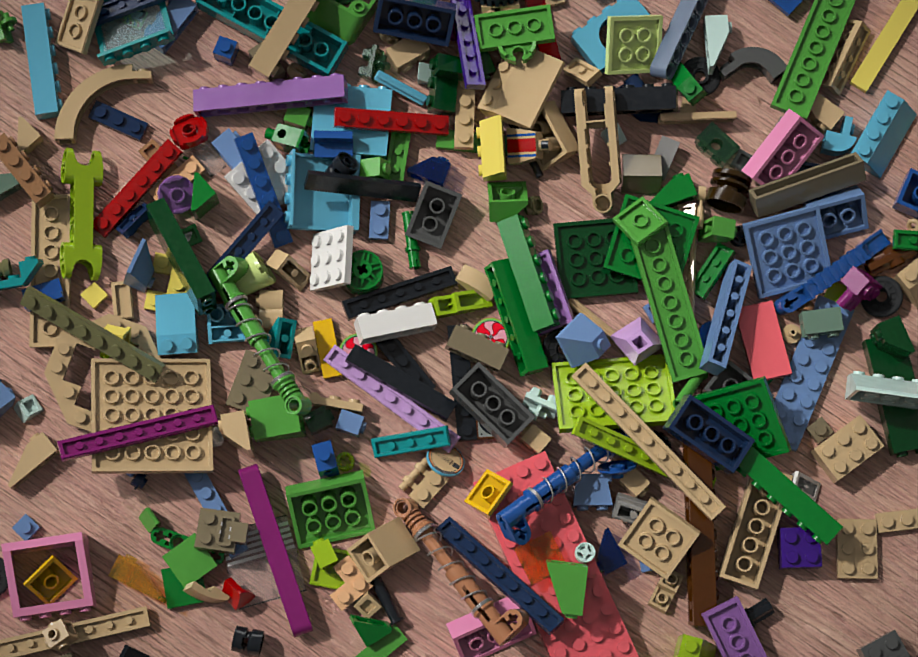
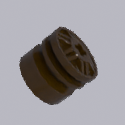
[705,168,752,214]

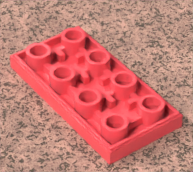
[738,300,792,380]

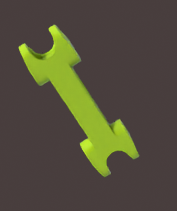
[60,148,103,281]

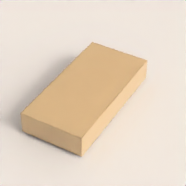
[111,281,135,320]

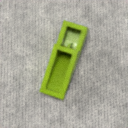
[428,290,493,319]

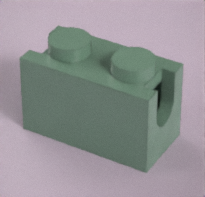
[798,307,844,340]

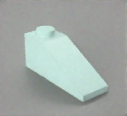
[703,15,732,75]

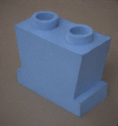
[572,473,613,511]

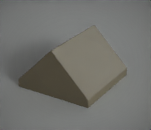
[621,154,662,193]

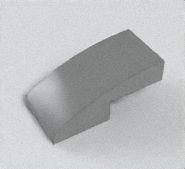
[654,135,680,180]

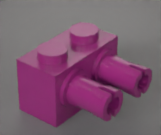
[836,266,883,312]

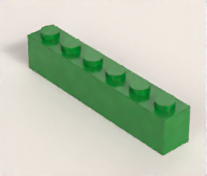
[497,214,561,333]
[484,258,549,377]
[736,446,843,545]

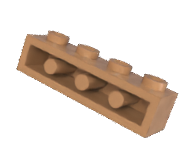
[0,133,55,209]

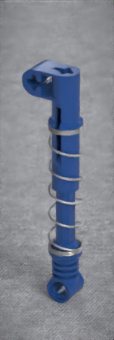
[496,429,630,545]

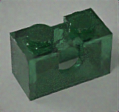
[694,122,740,168]

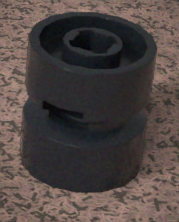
[324,152,359,175]
[231,625,265,657]

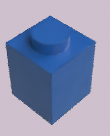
[213,36,239,66]

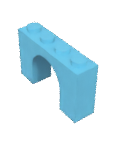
[570,0,650,74]

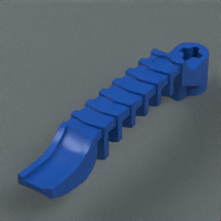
[774,229,890,315]

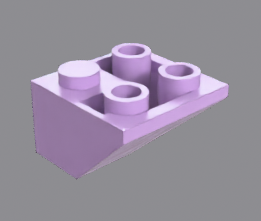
[610,317,662,365]

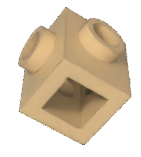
[42,619,79,651]

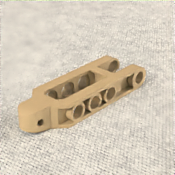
[574,86,622,213]

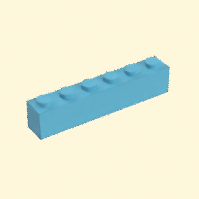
[21,2,63,120]

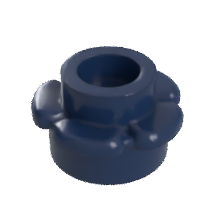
[130,474,148,490]

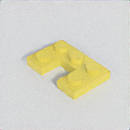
[144,252,186,312]

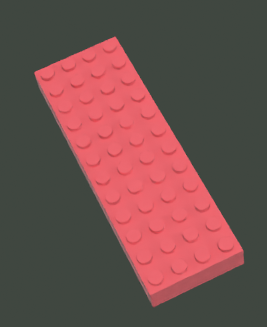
[472,451,639,657]

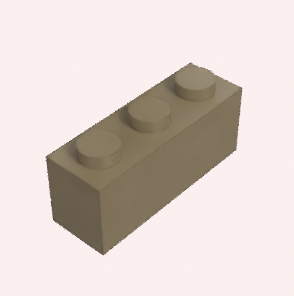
[444,324,510,374]

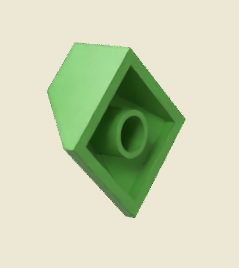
[487,181,528,223]

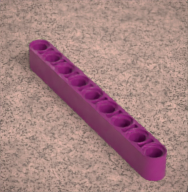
[238,464,313,638]

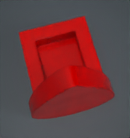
[222,577,256,610]

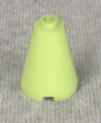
[236,251,276,296]

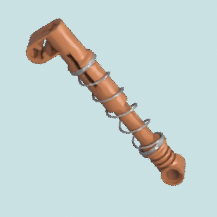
[393,498,529,646]

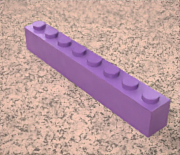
[193,73,348,117]

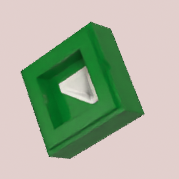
[181,224,203,246]

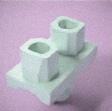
[522,387,557,421]

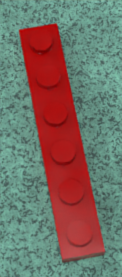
[333,107,449,136]
[93,139,183,238]

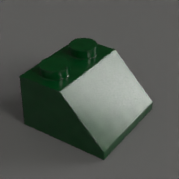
[869,315,915,360]

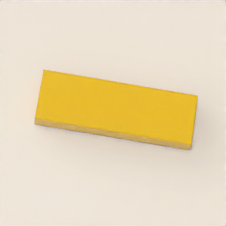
[313,318,343,379]

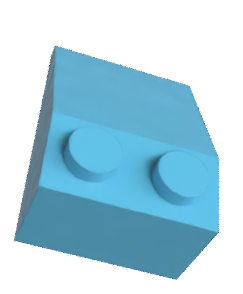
[155,293,199,355]

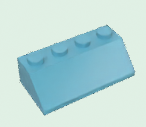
[850,90,917,179]

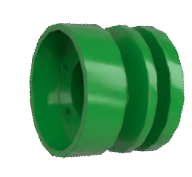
[346,250,384,296]

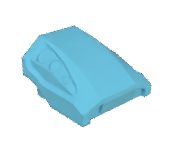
[207,303,246,344]

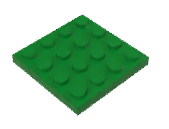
[603,194,700,281]
[694,376,791,471]

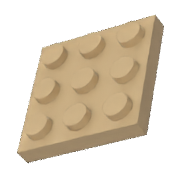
[618,497,701,580]

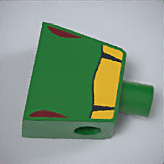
[264,123,311,153]

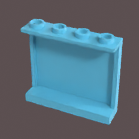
[310,83,393,160]
[284,149,361,234]

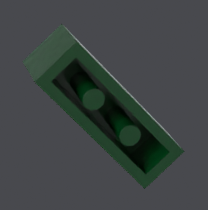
[426,53,460,116]

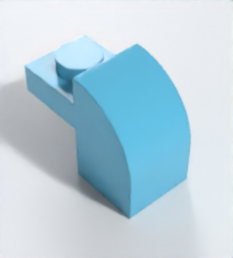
[820,116,857,156]

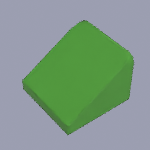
[139,507,161,533]

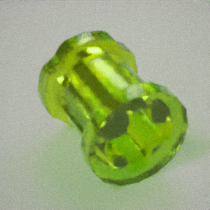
[337,452,355,472]

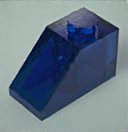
[407,156,451,187]
[596,528,627,576]

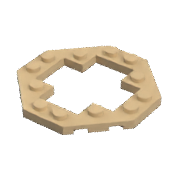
[44,314,161,432]

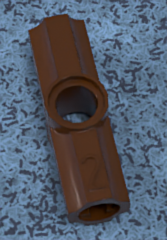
[864,246,918,277]

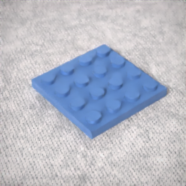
[742,204,831,299]

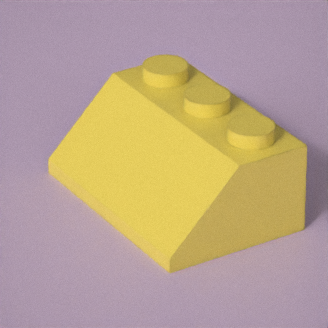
[476,115,507,182]

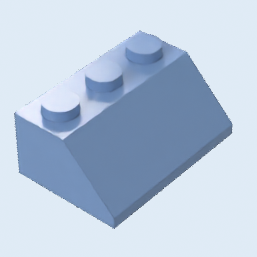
[803,185,869,239]

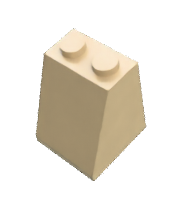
[347,517,420,583]

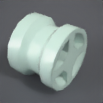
[575,542,595,563]

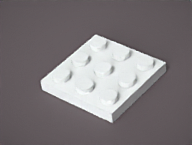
[224,139,288,215]
[310,225,354,292]

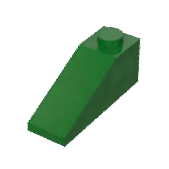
[671,61,708,106]
[651,173,697,208]

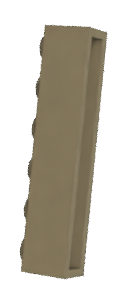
[748,152,866,218]

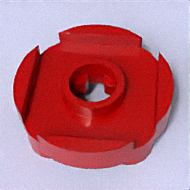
[170,114,209,150]

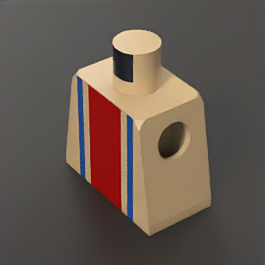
[507,128,552,165]

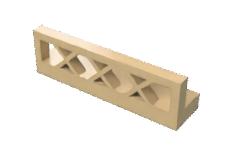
[820,19,871,96]

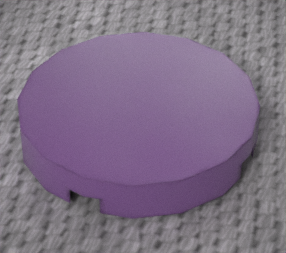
[157,175,193,214]

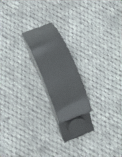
[719,47,787,84]

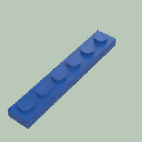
[234,132,293,248]

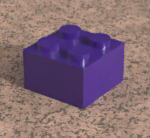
[777,527,822,570]

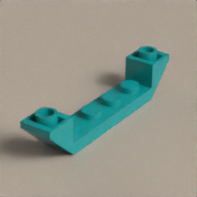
[0,256,44,291]

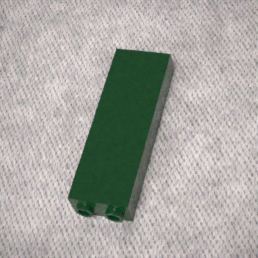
[146,197,217,316]
[862,339,918,458]

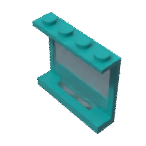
[95,0,175,66]

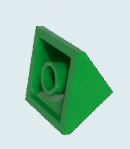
[191,172,220,220]

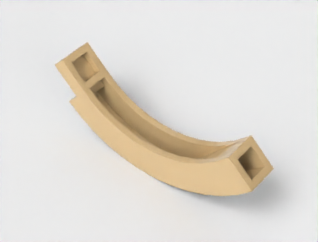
[54,64,154,144]

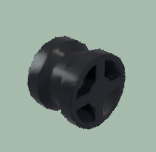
[730,225,746,247]

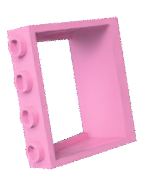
[1,532,96,622]

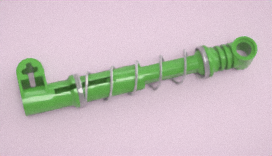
[208,256,312,416]

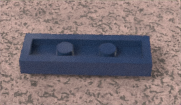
[88,100,149,142]

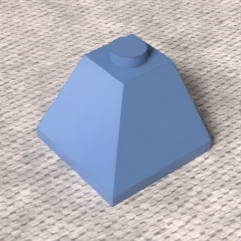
[123,238,155,293]
[556,313,611,368]

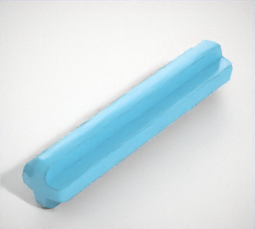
[374,70,427,106]

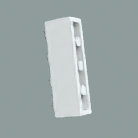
[354,302,438,345]

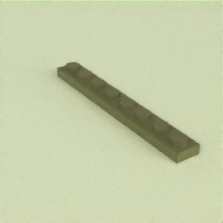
[20,286,166,383]

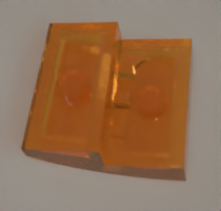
[514,531,565,585]

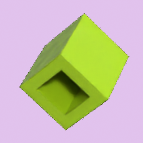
[310,538,339,570]

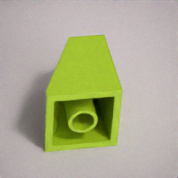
[673,634,717,657]

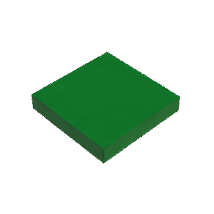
[161,568,206,609]

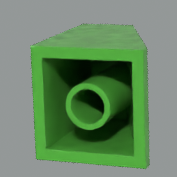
[246,395,306,442]
[546,559,588,619]

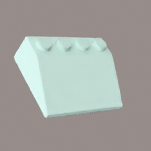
[845,371,918,409]

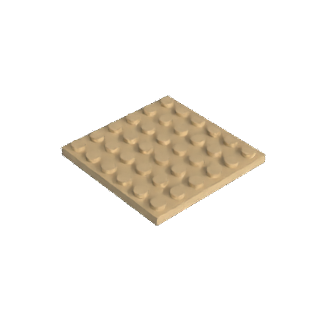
[91,358,213,474]

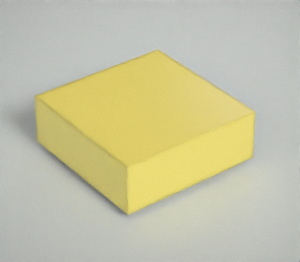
[80,282,108,310]

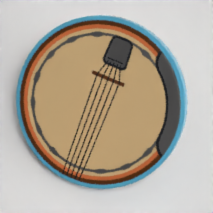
[426,447,465,477]

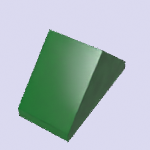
[349,614,392,647]

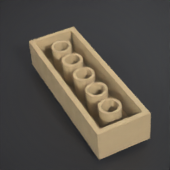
[718,472,793,591]

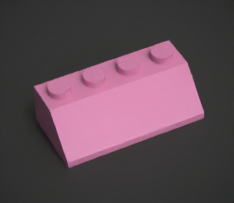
[741,109,824,185]
[446,597,537,657]

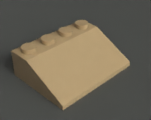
[477,50,565,130]

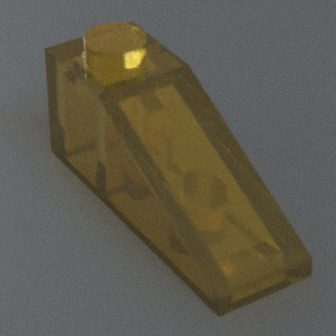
[108,554,167,603]

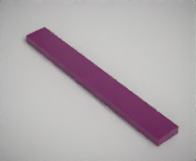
[57,404,218,462]

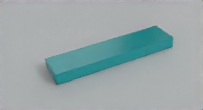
[371,425,452,458]

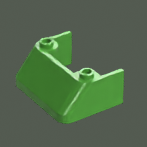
[307,0,378,45]

